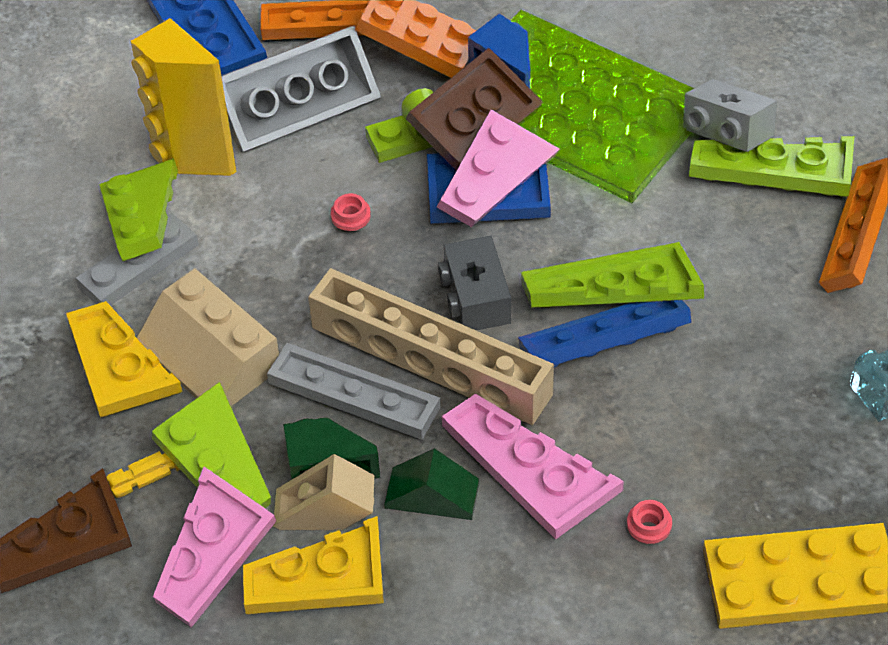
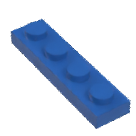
[518,300,692,368]

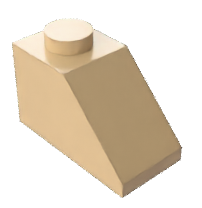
[273,454,374,530]

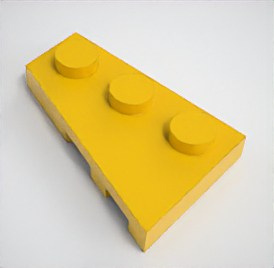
[66,301,182,418]
[243,516,384,614]

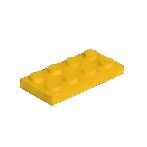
[703,523,888,629]

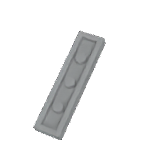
[267,343,440,440]

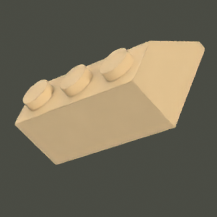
[137,268,279,406]

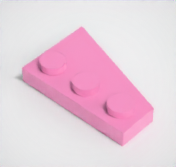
[437,110,560,227]
[153,467,276,628]

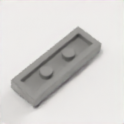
[76,213,199,306]

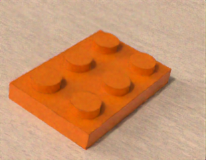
[355,0,477,78]

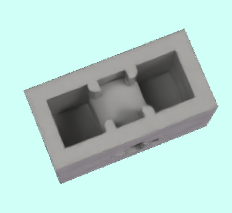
[683,79,777,152]

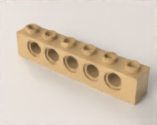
[308,268,554,425]

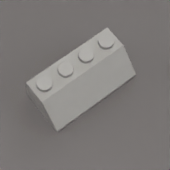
[222,26,381,152]

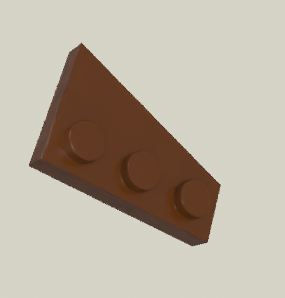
[0,468,132,594]

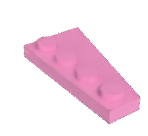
[442,394,624,539]

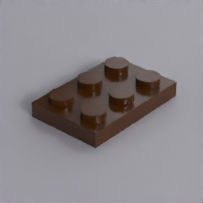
[406,48,543,171]

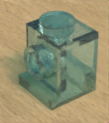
[850,349,888,422]

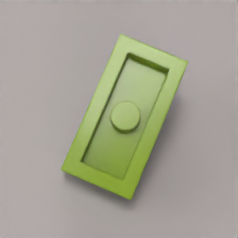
[365,88,433,163]

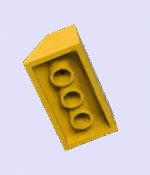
[131,18,237,176]

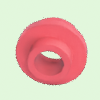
[331,193,371,231]
[627,500,672,544]

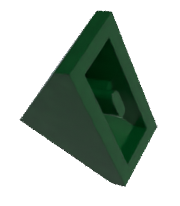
[384,448,479,520]

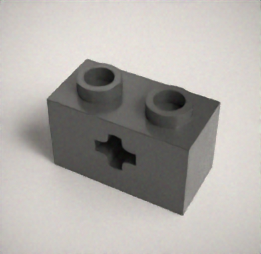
[438,235,511,330]

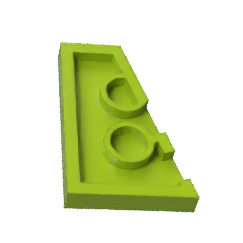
[99,158,178,261]
[152,382,271,508]

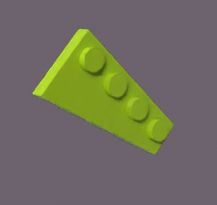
[521,242,704,308]

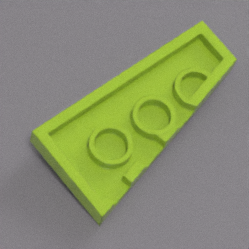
[689,136,855,197]

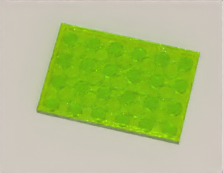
[511,10,694,203]

